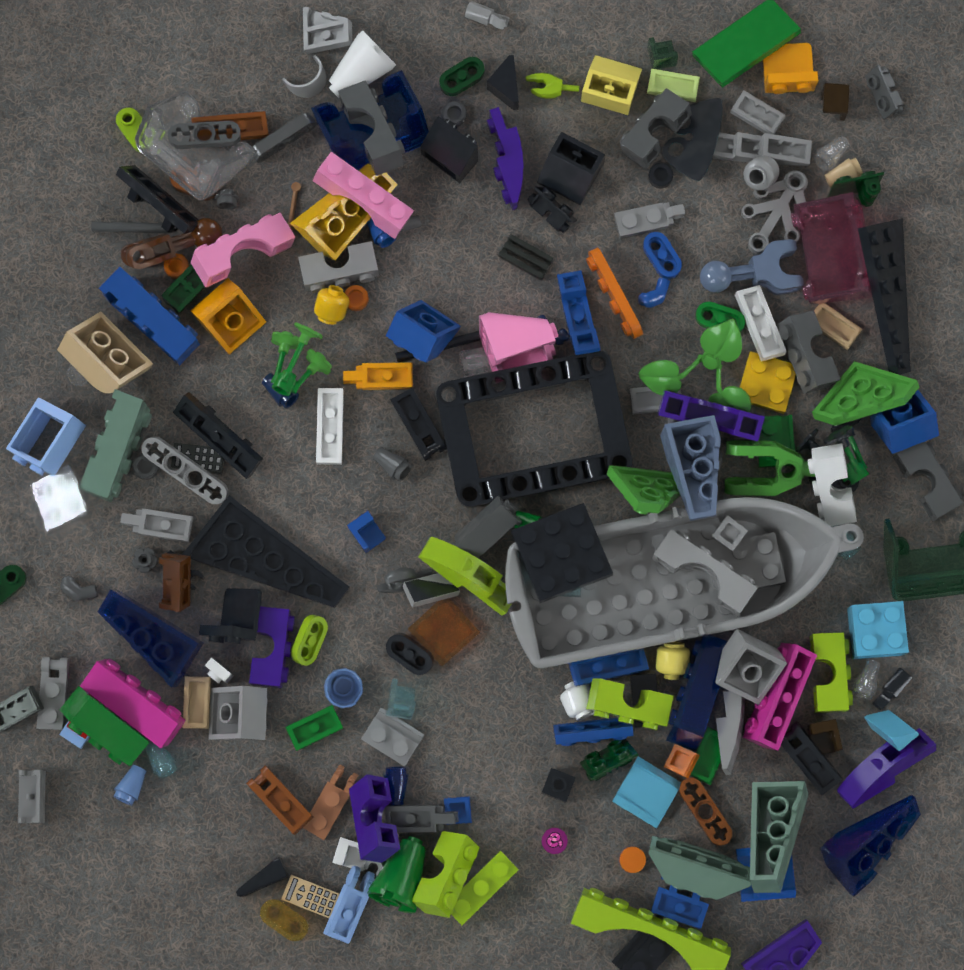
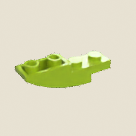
[418,537,512,616]

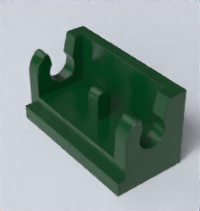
[161,264,205,314]

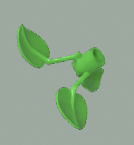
[638,318,751,412]

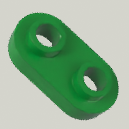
[695,302,745,333]

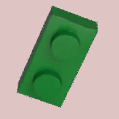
[285,705,344,751]

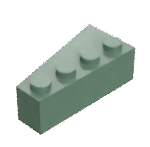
[79,389,152,502]
[750,781,809,893]

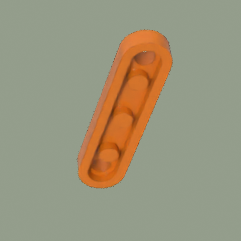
[586,247,643,339]

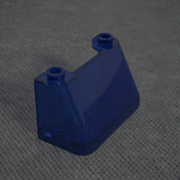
[311,70,429,170]

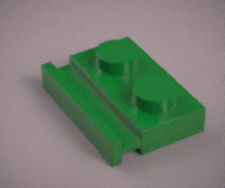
[758,415,795,468]

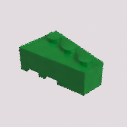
[59,686,149,767]

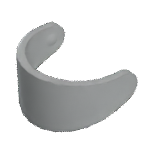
[282,55,326,98]

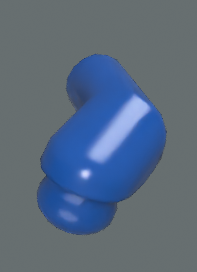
[638,278,670,308]

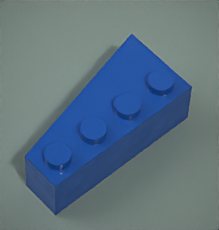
[99,267,200,366]

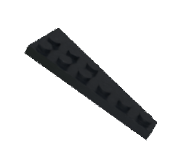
[858,218,911,375]
[182,495,350,608]

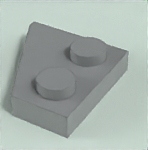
[303,7,353,54]

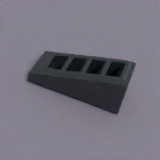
[236,857,289,897]

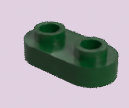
[439,57,485,96]
[0,565,27,605]

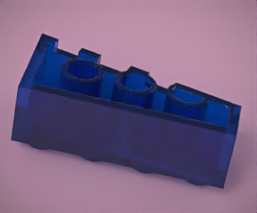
[97,589,204,688]

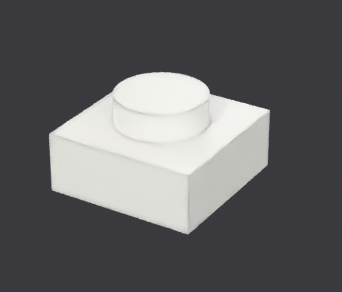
[205,657,234,684]

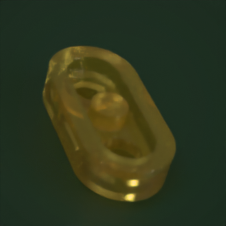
[260,899,309,941]

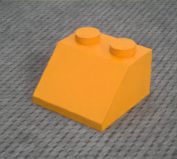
[190,278,266,355]

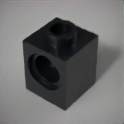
[541,768,576,803]

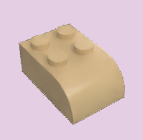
[57,312,153,393]

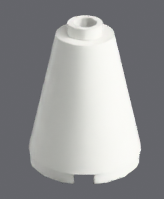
[329,30,396,98]

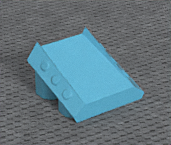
[612,756,681,828]

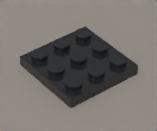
[511,503,613,603]

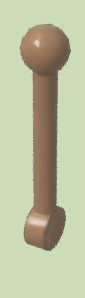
[287,182,301,231]

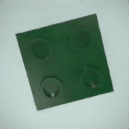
[827,171,884,207]
[580,739,638,781]

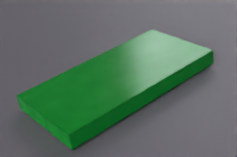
[692,0,801,88]

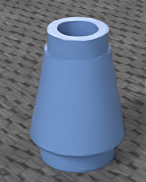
[113,765,147,806]

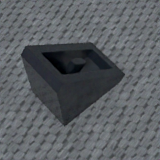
[487,55,519,110]

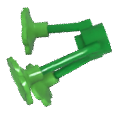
[271,322,332,396]

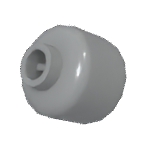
[743,155,780,191]

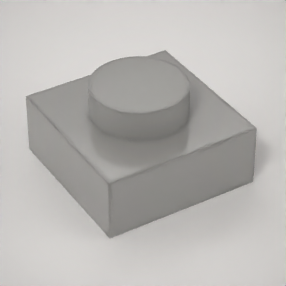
[712,515,748,551]

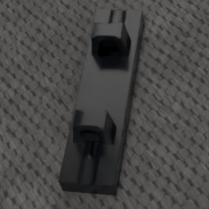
[116,165,199,234]
[173,392,263,479]

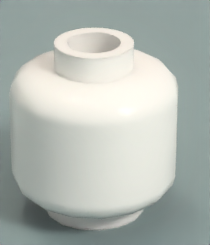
[560,681,594,721]

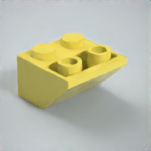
[581,55,642,115]

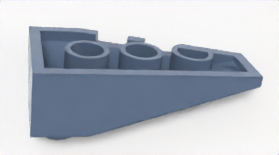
[660,415,721,521]

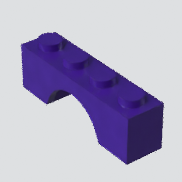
[657,390,765,441]

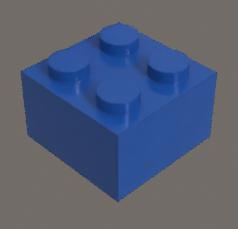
[869,390,939,454]

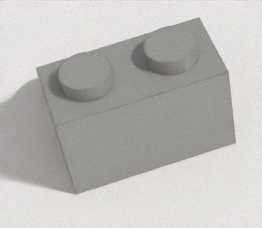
[716,629,787,705]
[208,686,268,741]

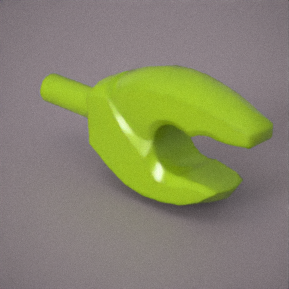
[525,73,579,99]

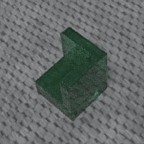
[647,37,678,69]

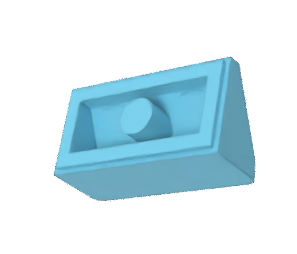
[864,710,919,751]

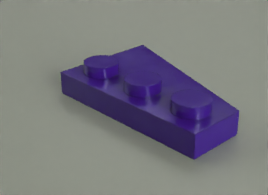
[741,919,822,970]

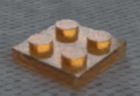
[408,598,480,667]

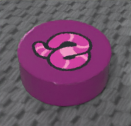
[541,828,568,854]

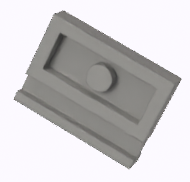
[361,708,425,767]

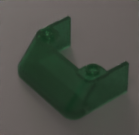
[883,518,964,602]

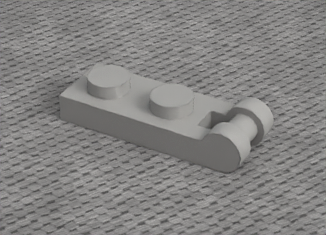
[36,657,70,730]

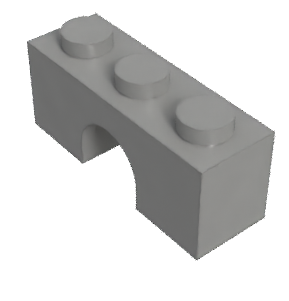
[298,241,379,293]

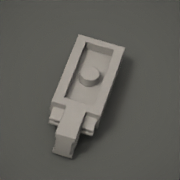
[614,202,685,238]
[120,508,194,543]

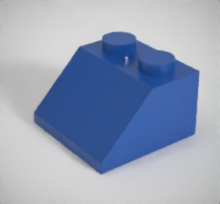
[386,300,461,363]

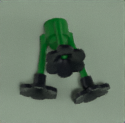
[796,418,869,485]

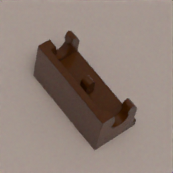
[159,553,191,612]

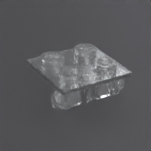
[30,464,89,531]

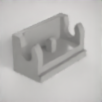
[18,770,46,823]

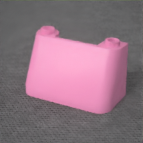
[479,312,558,383]

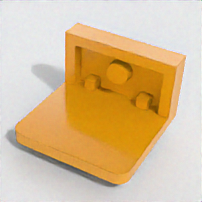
[763,43,818,94]

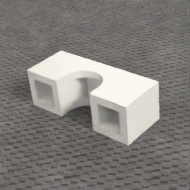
[808,443,857,526]

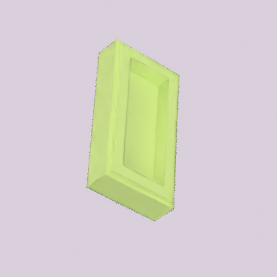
[647,68,700,102]

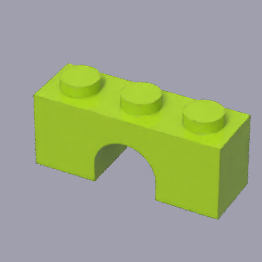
[810,632,853,713]
[586,678,673,730]
[412,831,480,918]
[451,851,519,925]

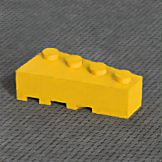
[290,164,398,261]

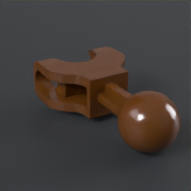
[120,218,223,269]

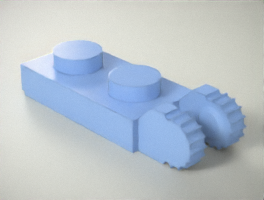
[323,866,375,944]

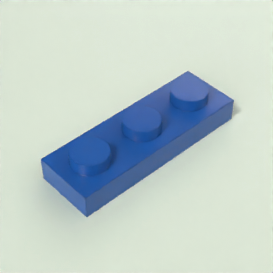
[568,648,649,686]
[553,717,634,746]

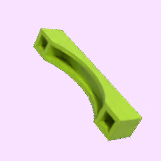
[571,888,731,970]

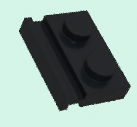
[611,931,674,970]

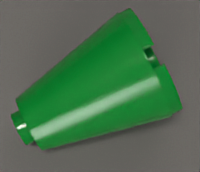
[367,836,426,914]

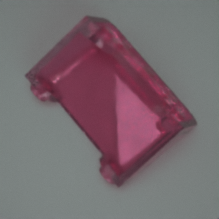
[791,192,872,304]

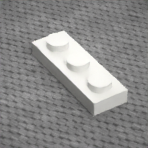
[735,285,787,362]
[316,388,344,465]

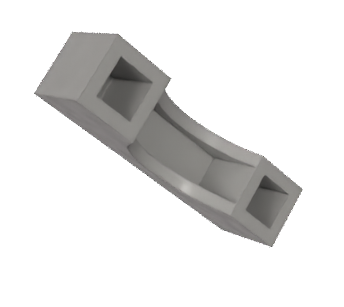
[652,529,757,617]

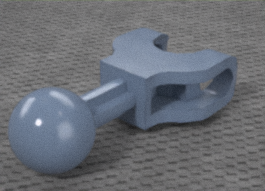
[700,239,805,295]

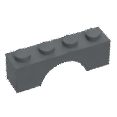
[338,80,405,176]

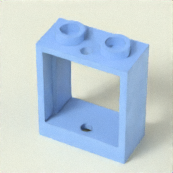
[6,397,86,477]

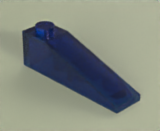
[820,795,921,897]

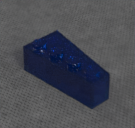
[666,635,728,751]

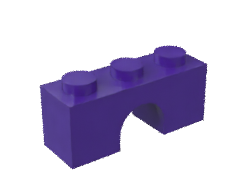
[249,606,295,688]
[349,774,400,863]

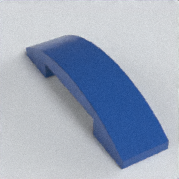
[557,270,600,355]

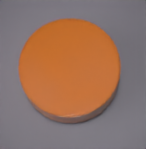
[164,253,189,279]
[344,285,369,311]
[619,847,646,873]

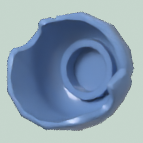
[324,668,363,708]

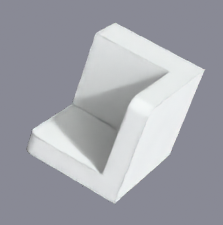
[332,837,366,871]

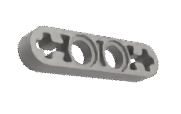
[141,436,228,504]

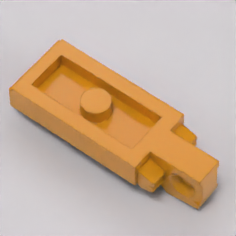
[343,362,413,390]

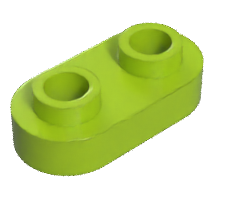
[116,108,156,153]
[291,615,328,666]

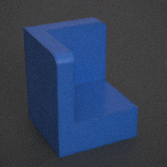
[347,511,386,553]

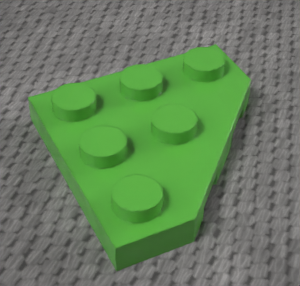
[812,361,920,426]
[607,465,680,515]

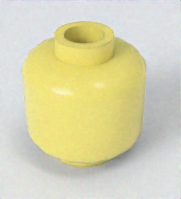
[656,641,690,680]

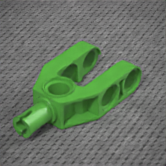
[724,440,816,496]

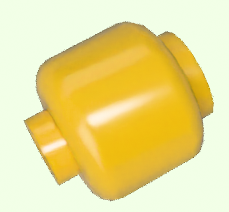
[314,285,349,325]

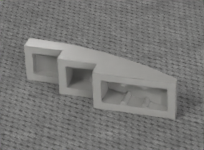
[712,132,812,166]
[716,691,746,775]

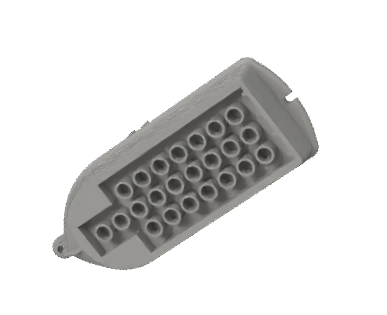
[505,497,864,668]

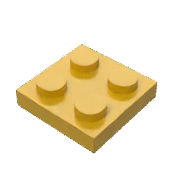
[739,351,796,414]

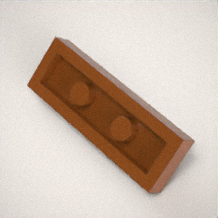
[191,111,269,141]

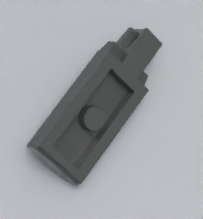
[385,804,459,832]

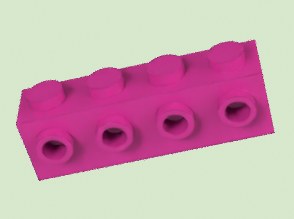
[742,642,817,751]
[80,659,186,748]

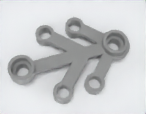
[741,170,812,254]

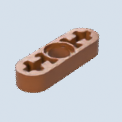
[679,778,732,846]

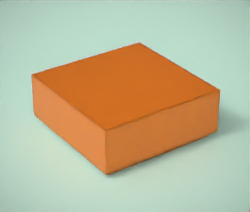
[664,744,699,779]

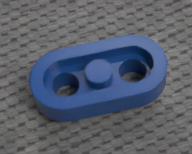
[643,232,682,279]

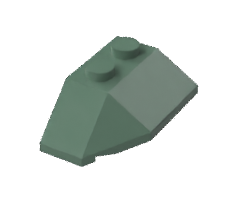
[648,836,751,900]

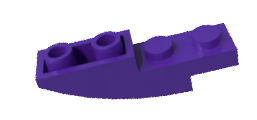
[486,107,523,210]
[837,728,937,809]

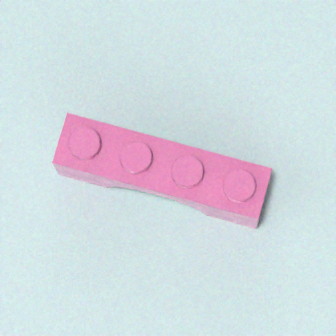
[313,152,414,239]
[191,213,295,287]

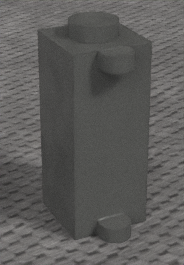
[454,496,522,560]

